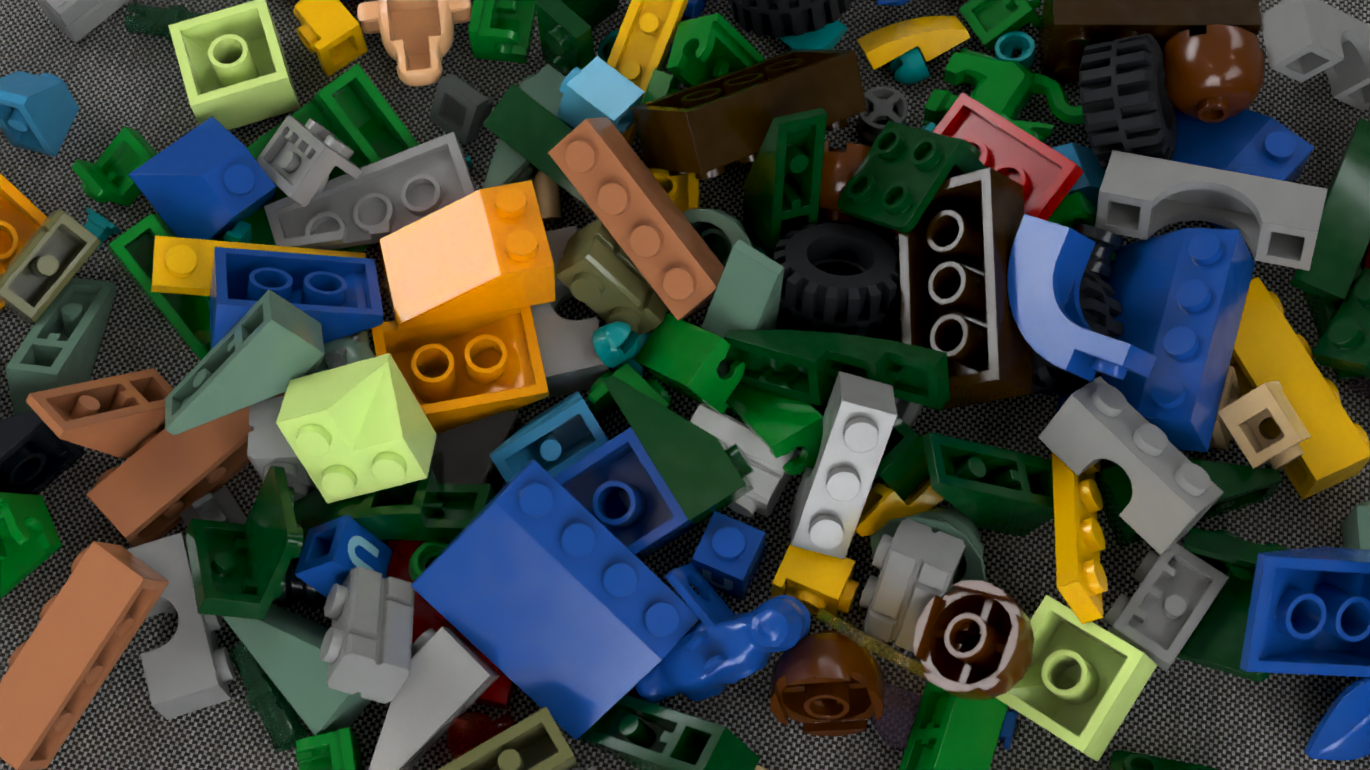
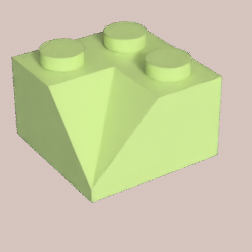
[168,0,300,130]
[276,353,437,504]
[995,595,1157,762]

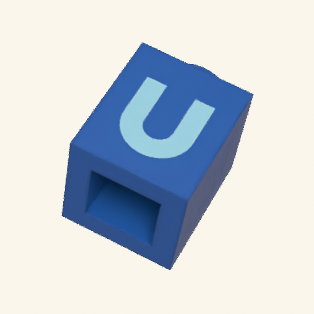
[692,511,766,601]
[294,514,393,598]

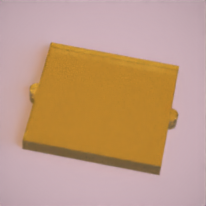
[816,608,928,680]

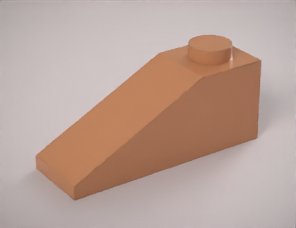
[26,368,173,459]

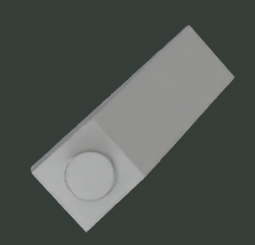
[368,627,500,770]

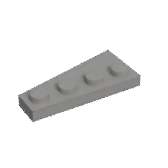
[264,131,476,250]

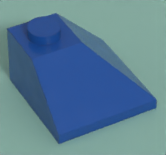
[129,116,276,241]

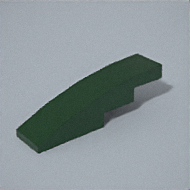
[483,83,592,210]
[1290,118,1370,306]
[723,330,950,410]

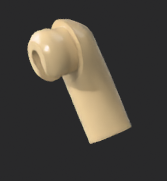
[534,170,562,222]

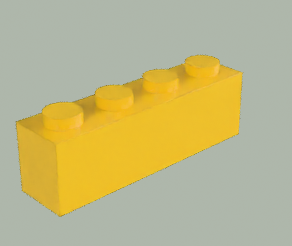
[1229,277,1370,500]

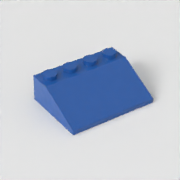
[1054,228,1255,452]
[410,460,699,740]

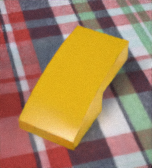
[857,15,971,70]
[855,476,944,537]

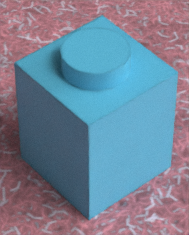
[557,56,645,135]

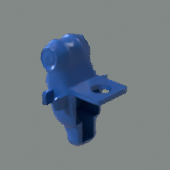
[636,563,811,704]

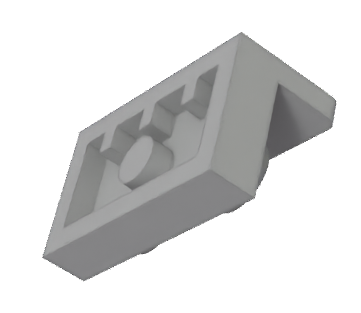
[256,114,363,207]
[1103,543,1229,671]

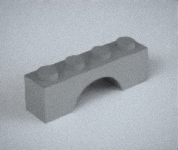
[1095,150,1328,271]

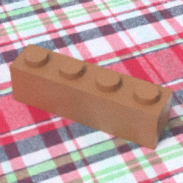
[548,117,725,320]
[86,392,286,547]
[0,541,169,770]

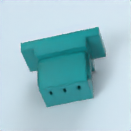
[83,207,121,248]
[224,220,252,243]

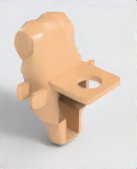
[357,0,473,87]

